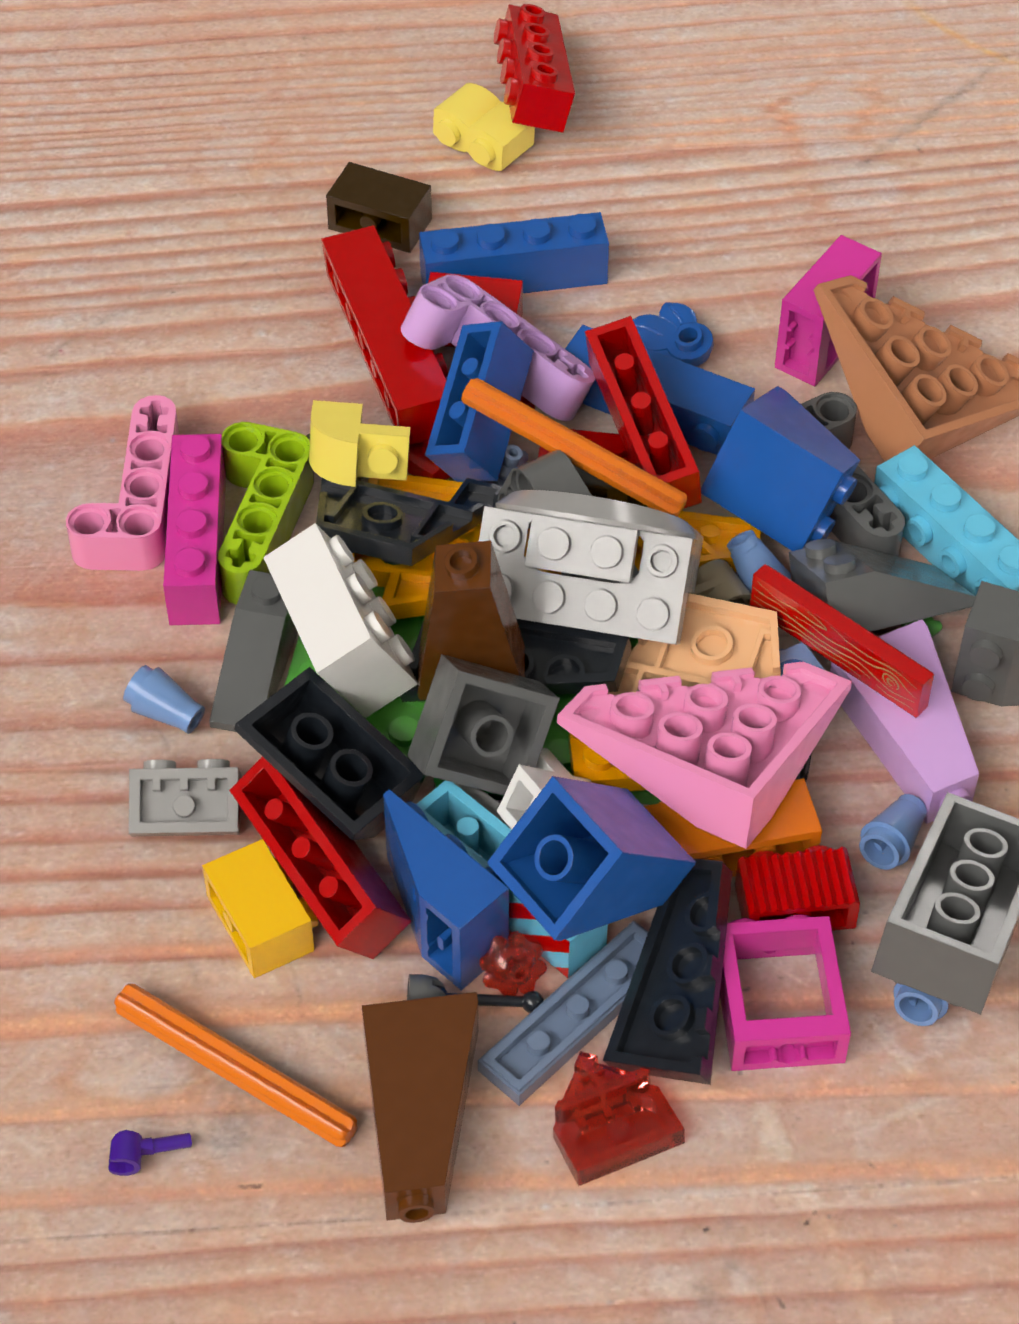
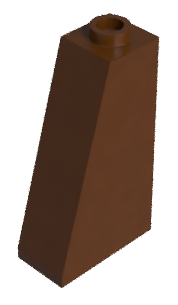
[418,540,525,700]
[362,992,479,1223]

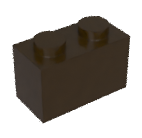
[326,162,432,253]

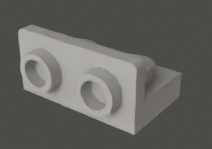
[129,759,242,837]

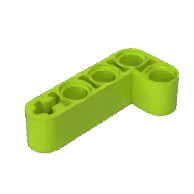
[218,422,314,605]

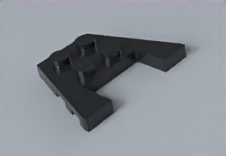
[316,477,502,566]

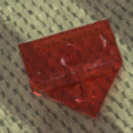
[553,1051,685,1186]

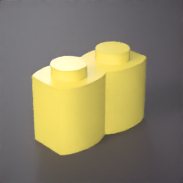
[433,83,535,171]

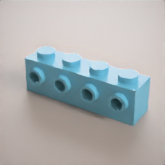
[874,445,1019,596]

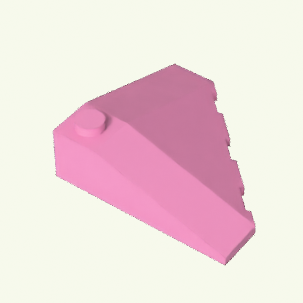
[557,662,852,849]

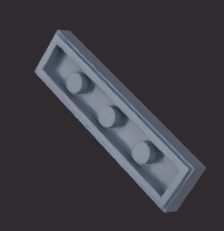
[478,920,648,1106]

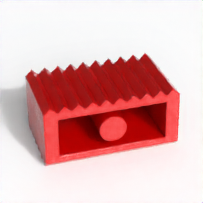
[735,845,860,931]

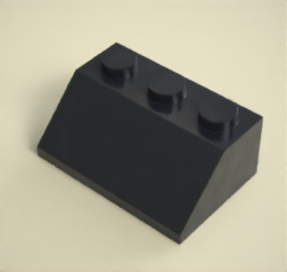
[234,667,426,840]

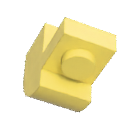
[309,400,410,487]

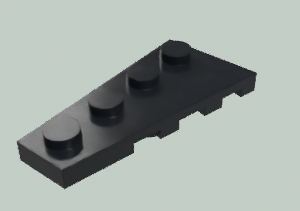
[400,619,632,702]
[603,858,732,1085]

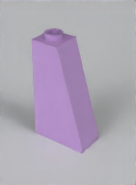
[830,619,979,824]

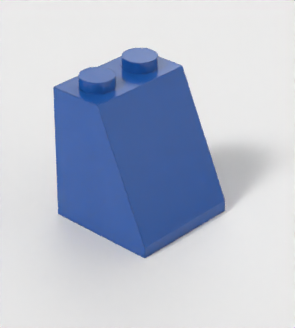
[701,386,860,551]
[487,776,696,941]

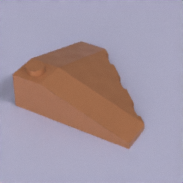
[813,275,1019,461]

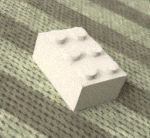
[263,523,418,718]

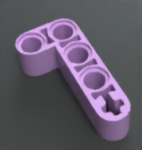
[401,274,595,421]

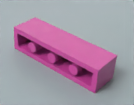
[163,434,226,626]

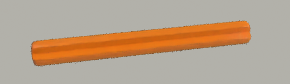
[461,378,687,517]
[114,984,358,1147]

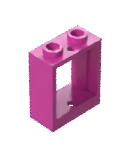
[775,235,882,387]
[720,915,851,1071]

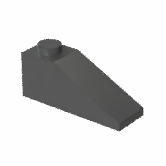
[209,570,298,732]

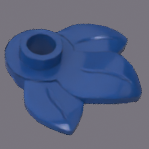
[633,302,714,367]

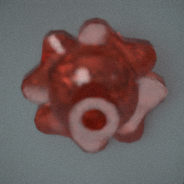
[479,931,547,996]

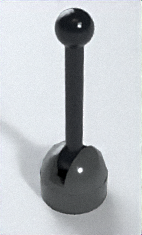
[407,974,544,1013]

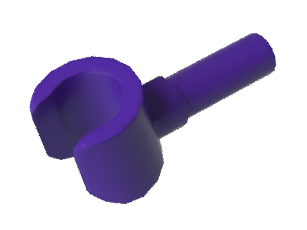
[108,1130,192,1176]

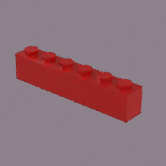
[321,225,448,445]

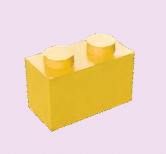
[202,839,318,978]

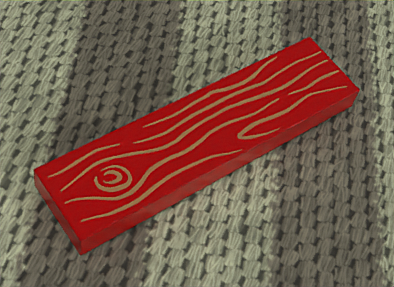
[750,564,934,718]

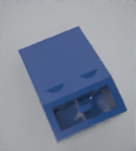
[383,789,509,991]

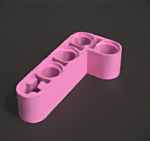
[66,395,179,571]

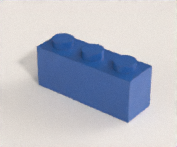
[425,321,534,482]

